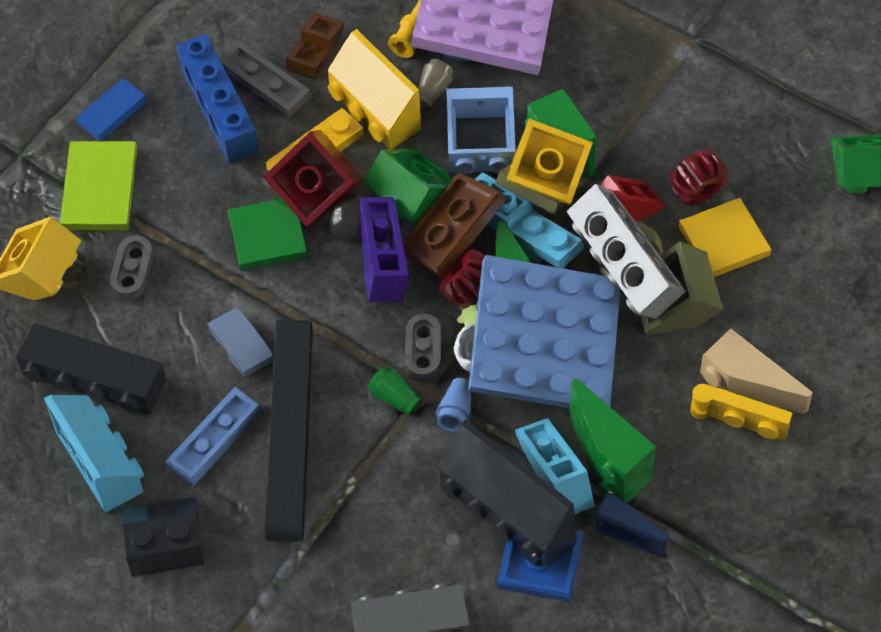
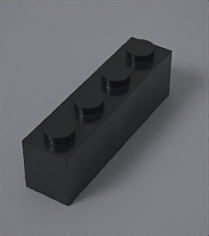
[16,323,167,415]

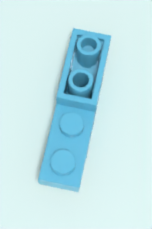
[474,172,584,268]

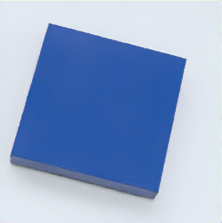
[497,530,584,602]

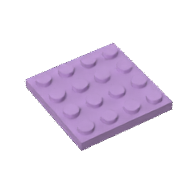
[410,0,553,75]

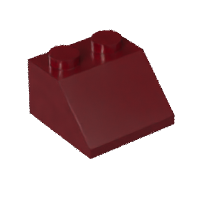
[263,130,364,227]

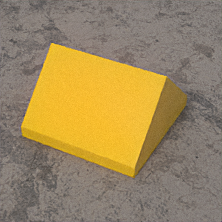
[506,119,593,205]

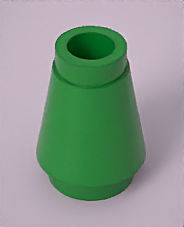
[368,366,422,416]

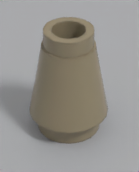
[417,59,454,110]

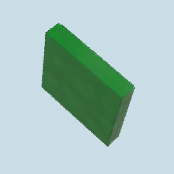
[228,199,307,271]

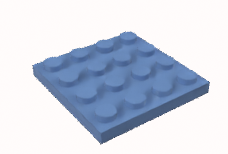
[468,255,620,408]

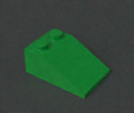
[569,378,656,504]

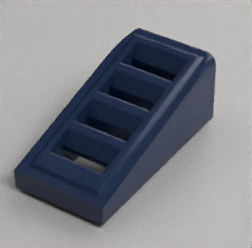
[596,492,669,557]

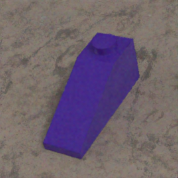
[360,197,408,302]

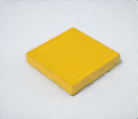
[678,198,771,277]

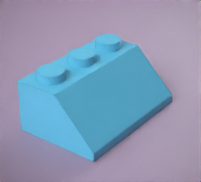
[44,395,144,513]

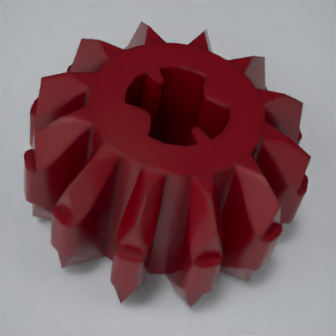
[669,149,729,206]
[439,249,486,309]

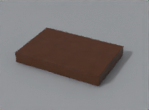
[402,172,507,279]

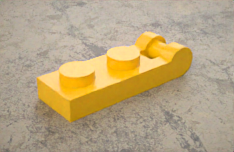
[690,384,793,441]

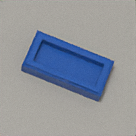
[76,78,147,141]

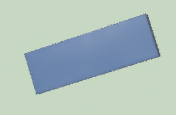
[165,387,263,486]

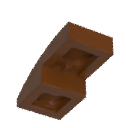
[286,12,344,78]

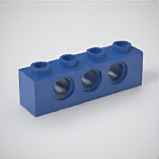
[176,34,259,164]

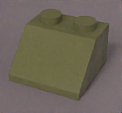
[641,241,723,335]

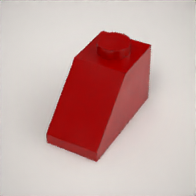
[600,175,665,229]

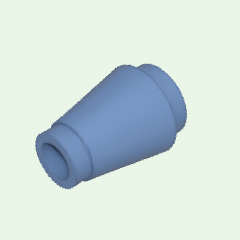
[435,378,471,432]

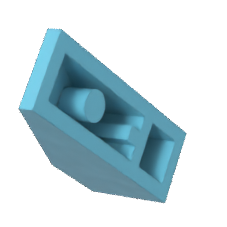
[515,418,595,515]

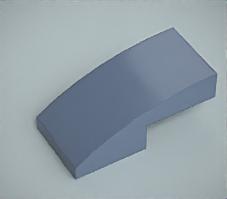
[207,307,274,377]

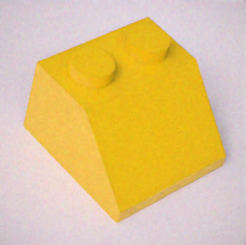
[0,216,82,301]

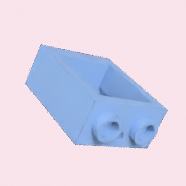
[447,87,516,174]

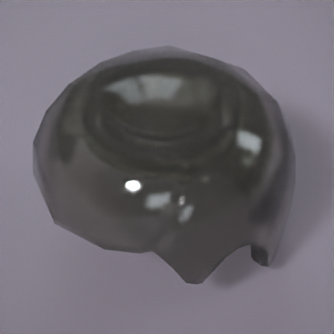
[328,193,366,245]

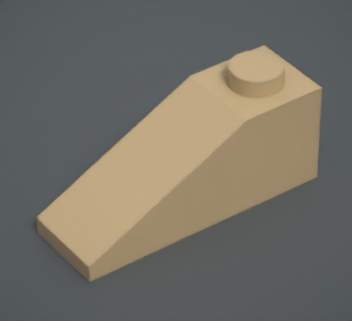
[700,328,813,414]

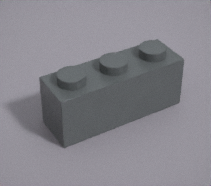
[351,583,470,632]

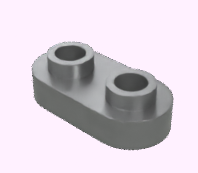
[110,235,154,300]
[405,314,441,381]

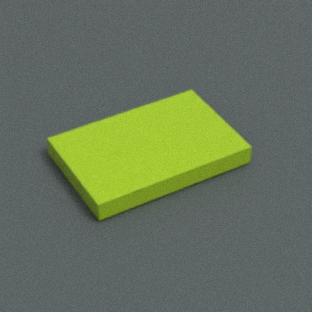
[60,141,137,231]

